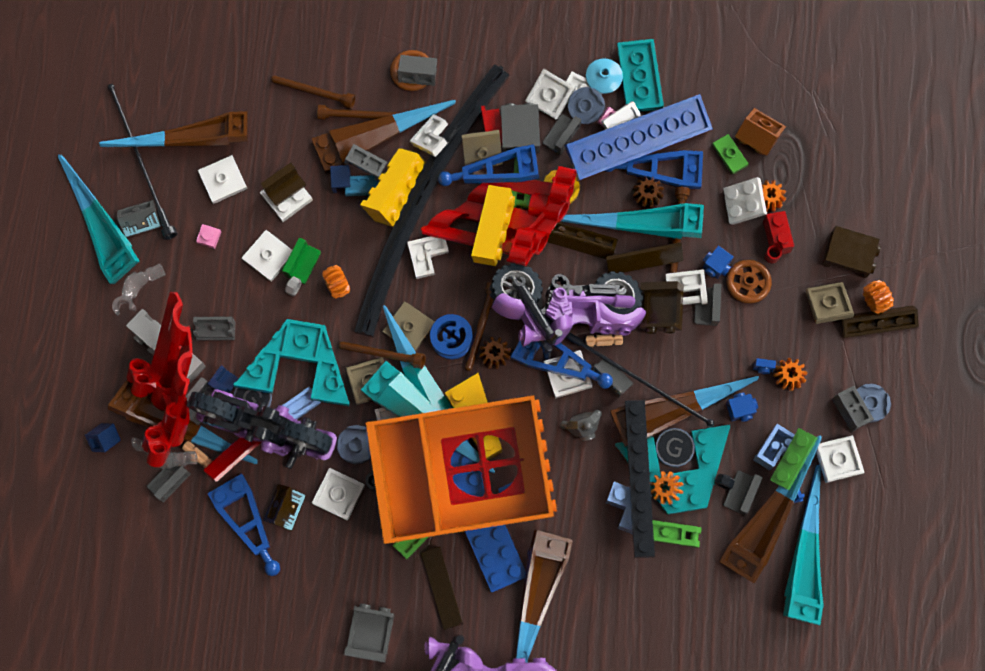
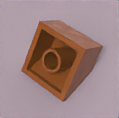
[735,108,786,156]

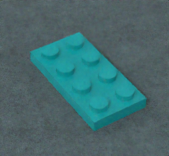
[617,39,664,112]

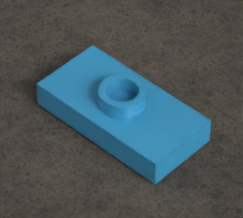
[345,175,379,196]

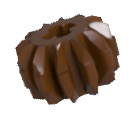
[632,176,664,208]
[479,337,511,369]

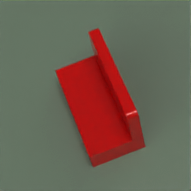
[481,106,502,146]

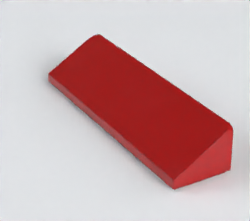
[204,438,261,481]

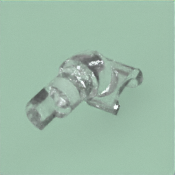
[112,264,166,316]
[131,437,198,469]

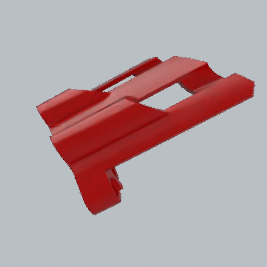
[421,166,577,266]
[126,292,192,467]

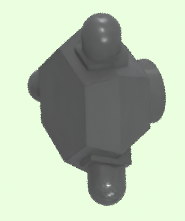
[560,410,602,441]

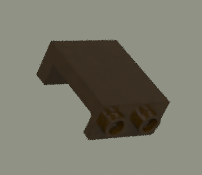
[822,226,881,278]
[639,281,684,334]

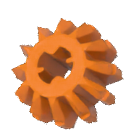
[762,180,786,212]
[322,265,350,299]
[863,280,894,314]
[773,358,807,391]
[650,471,684,505]

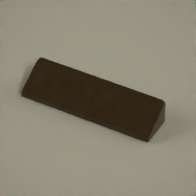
[548,222,618,259]
[606,243,684,273]
[839,305,919,338]
[422,546,463,630]

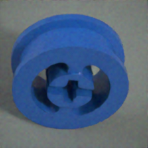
[430,314,473,359]

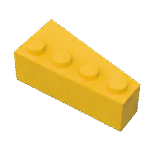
[360,148,424,227]
[471,185,515,266]
[445,373,502,461]

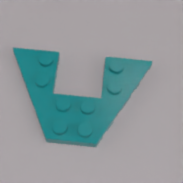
[234,319,350,406]
[615,425,730,515]

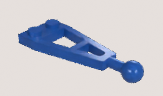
[438,144,540,186]
[605,150,703,189]
[511,341,613,389]
[208,474,280,576]

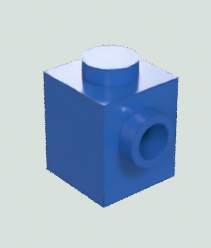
[703,246,734,279]
[726,392,758,422]

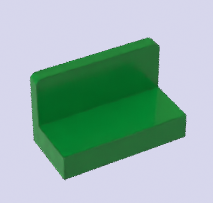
[282,238,321,284]

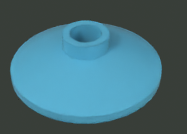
[586,58,623,94]

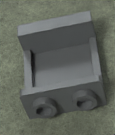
[501,103,540,153]
[344,604,395,663]

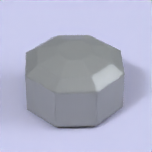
[285,276,302,296]

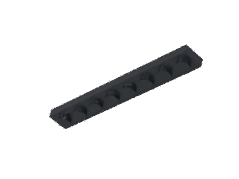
[624,400,655,558]

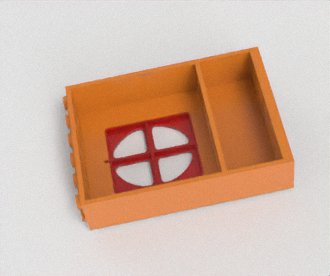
[366,395,557,544]

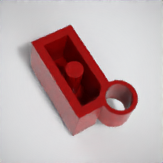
[763,211,794,264]

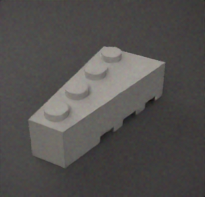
[126,309,206,383]

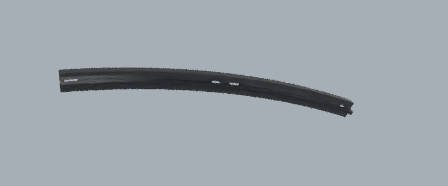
[355,64,509,338]

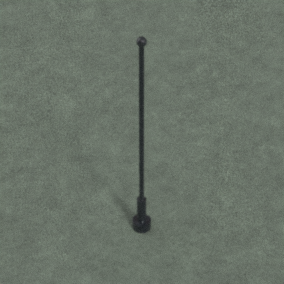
[107,84,178,240]
[565,332,714,427]

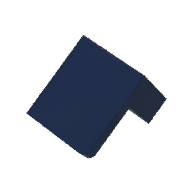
[330,165,351,193]
[208,365,239,393]
[85,423,121,452]

